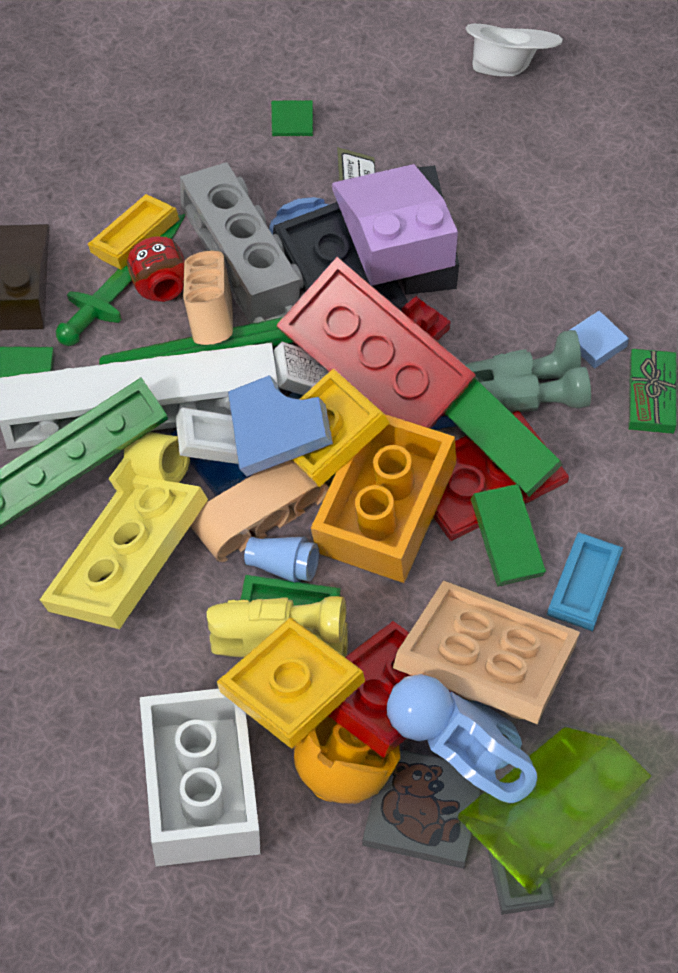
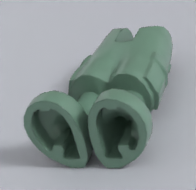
[464,330,591,413]

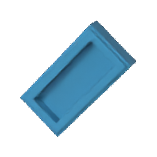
[547,532,623,631]

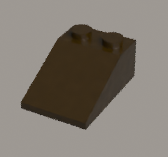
[0,224,49,331]

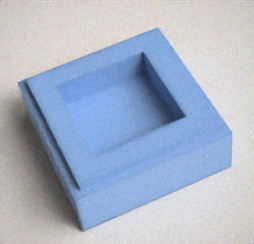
[570,311,629,369]

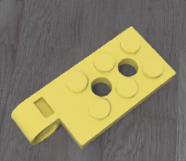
[40,432,208,629]

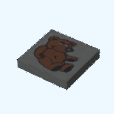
[362,749,481,869]

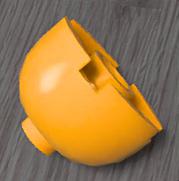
[294,716,400,804]

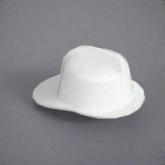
[466,23,563,76]

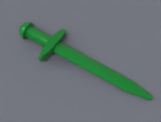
[56,214,185,347]

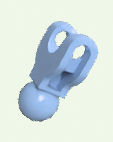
[387,674,537,803]

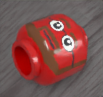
[127,236,185,302]

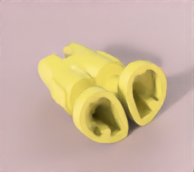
[206,596,348,658]

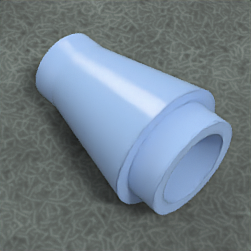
[244,537,319,583]

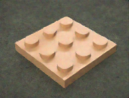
[393,581,580,724]

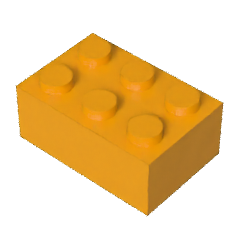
[311,414,456,583]

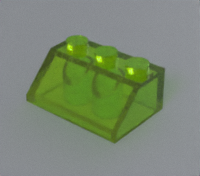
[457,727,651,894]

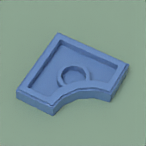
[228,375,333,476]

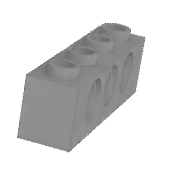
[180,162,303,324]

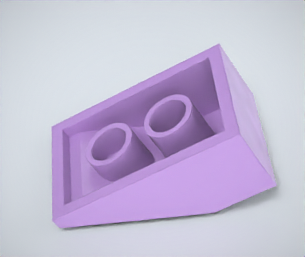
[332,164,458,286]

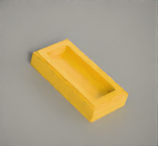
[88,194,179,270]

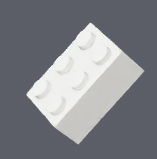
[140,689,260,867]

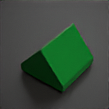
[271,100,313,136]

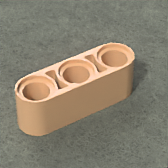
[183,250,233,345]
[190,460,329,562]

